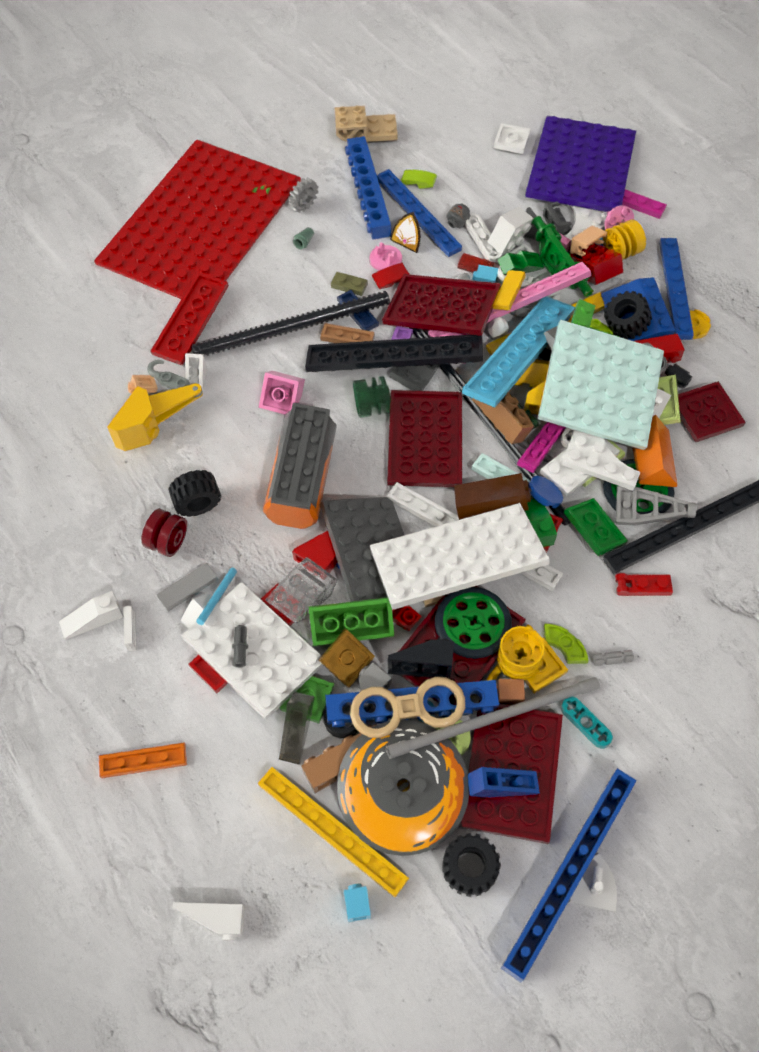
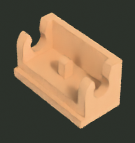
[570,225,607,256]

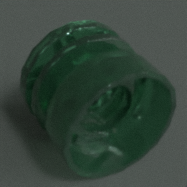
[353,376,391,418]

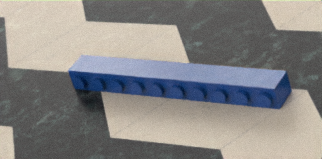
[500,768,637,983]

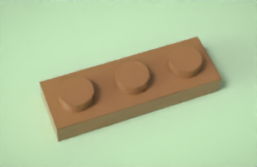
[320,323,375,343]

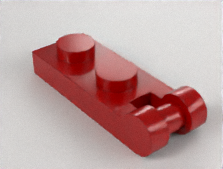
[615,573,673,596]

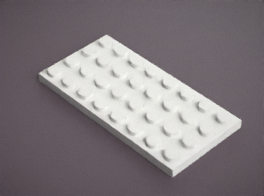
[370,503,550,610]

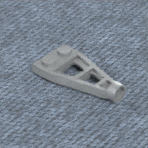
[616,486,696,525]

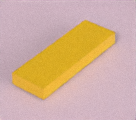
[493,270,526,311]

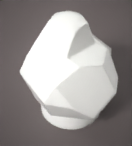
[488,317,509,340]

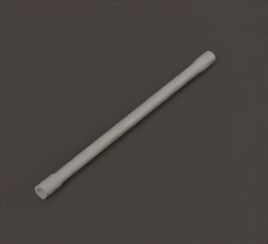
[386,677,600,759]

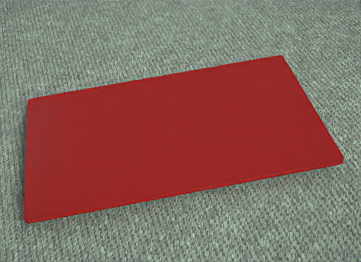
[94,140,301,299]

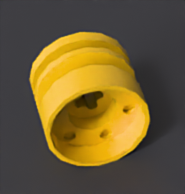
[602,219,646,260]
[497,626,545,680]

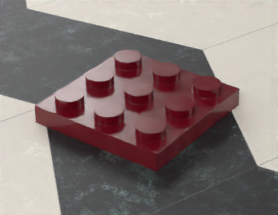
[678,381,746,443]

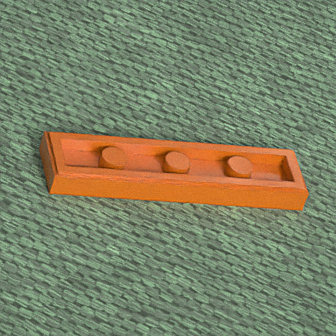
[99,743,187,778]

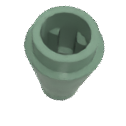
[293,227,314,249]

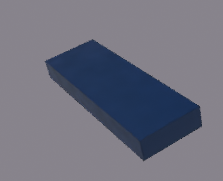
[337,290,379,331]

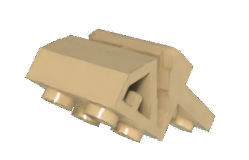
[335,106,398,142]

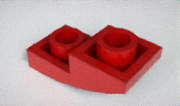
[372,262,409,289]
[392,605,422,632]

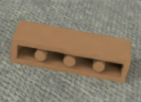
[301,724,377,794]

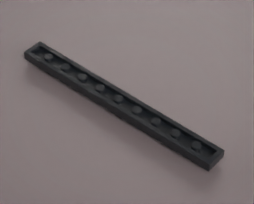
[603,480,759,574]

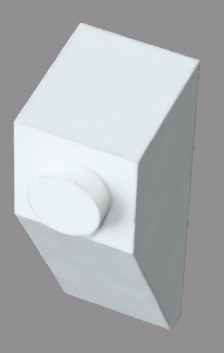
[59,591,123,640]
[173,902,245,941]

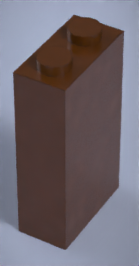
[454,473,531,520]

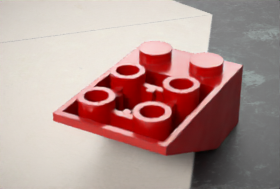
[568,242,624,285]

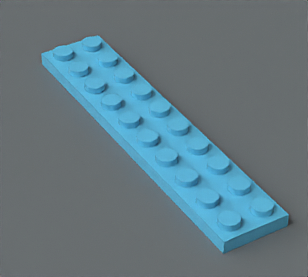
[462,296,575,408]

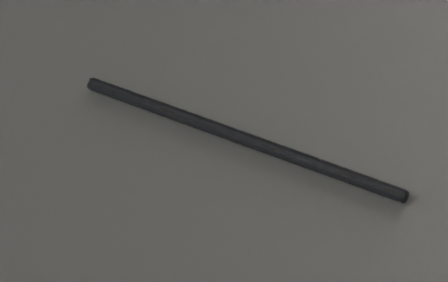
[409,327,571,526]

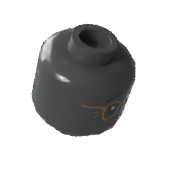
[447,203,470,228]

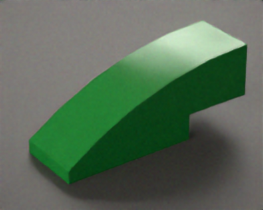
[498,251,544,275]

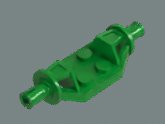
[532,216,594,298]

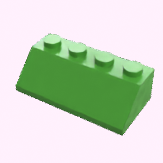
[309,598,394,646]

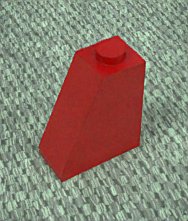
[292,530,338,579]

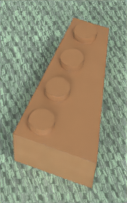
[472,389,534,444]

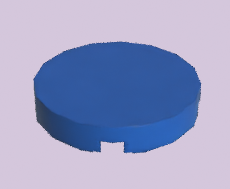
[528,476,563,508]

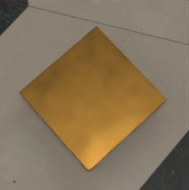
[318,629,375,688]

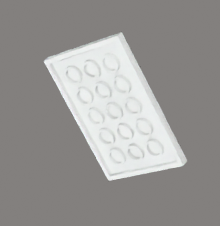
[181,582,323,720]

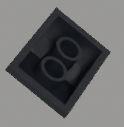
[388,638,454,679]

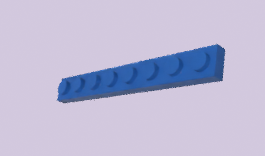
[377,169,462,257]
[659,238,694,340]

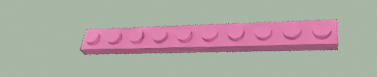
[428,262,591,337]

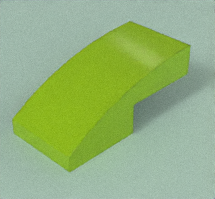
[401,169,437,189]

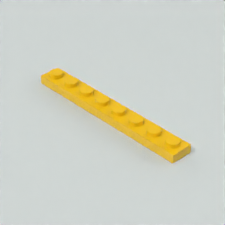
[257,767,409,898]

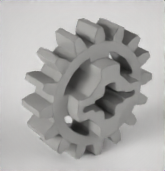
[288,177,319,213]

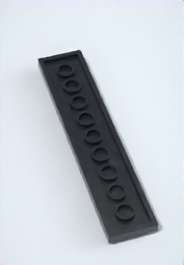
[305,335,483,372]

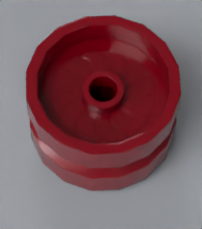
[141,508,187,557]

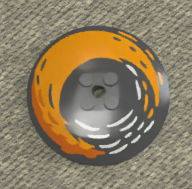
[337,720,469,856]

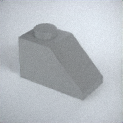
[359,662,392,712]

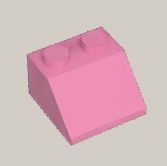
[259,371,305,415]

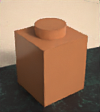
[497,679,525,706]

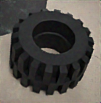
[604,291,652,340]
[168,470,221,517]
[442,833,501,897]

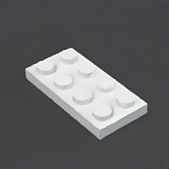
[540,439,620,497]

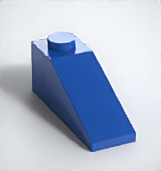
[467,767,540,797]

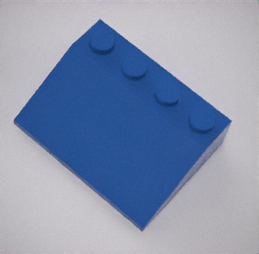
[601,277,675,341]

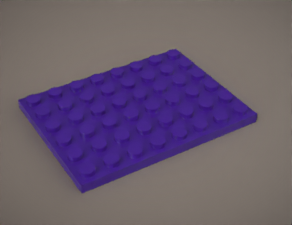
[525,116,636,212]

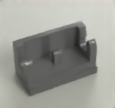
[543,201,572,235]

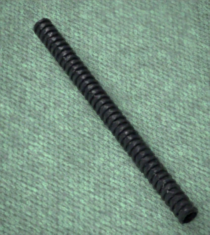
[192,290,390,356]

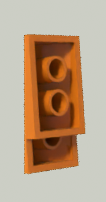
[632,415,678,487]

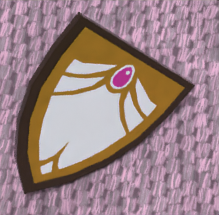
[390,212,421,253]

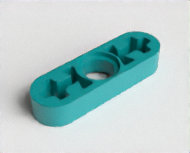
[561,697,613,749]

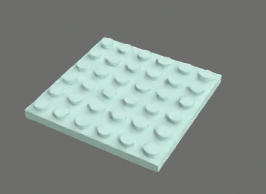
[538,320,664,450]

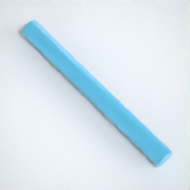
[196,568,237,625]

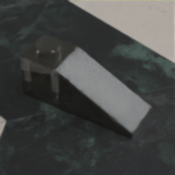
[279,692,314,765]

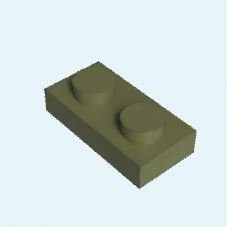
[331,272,368,296]

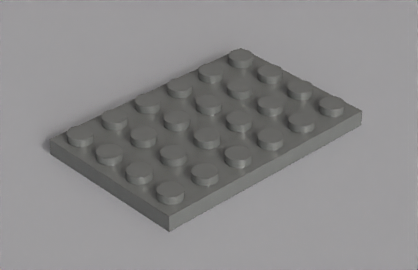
[320,497,404,602]

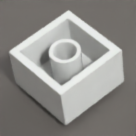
[488,206,534,254]

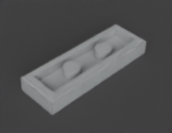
[157,563,218,612]

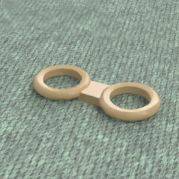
[350,677,465,738]

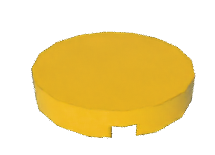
[689,309,711,339]

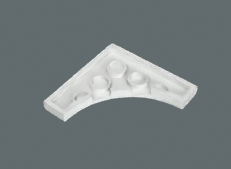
[565,205,607,242]
[561,430,640,491]

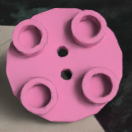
[604,205,634,230]
[370,242,402,271]

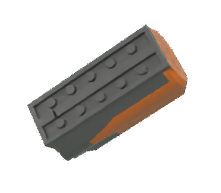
[263,403,337,529]

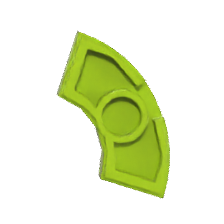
[544,623,589,664]

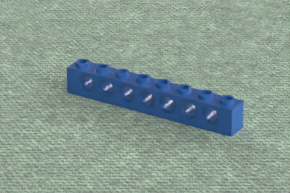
[345,136,391,240]
[326,680,499,727]

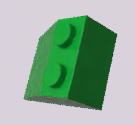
[524,495,557,547]

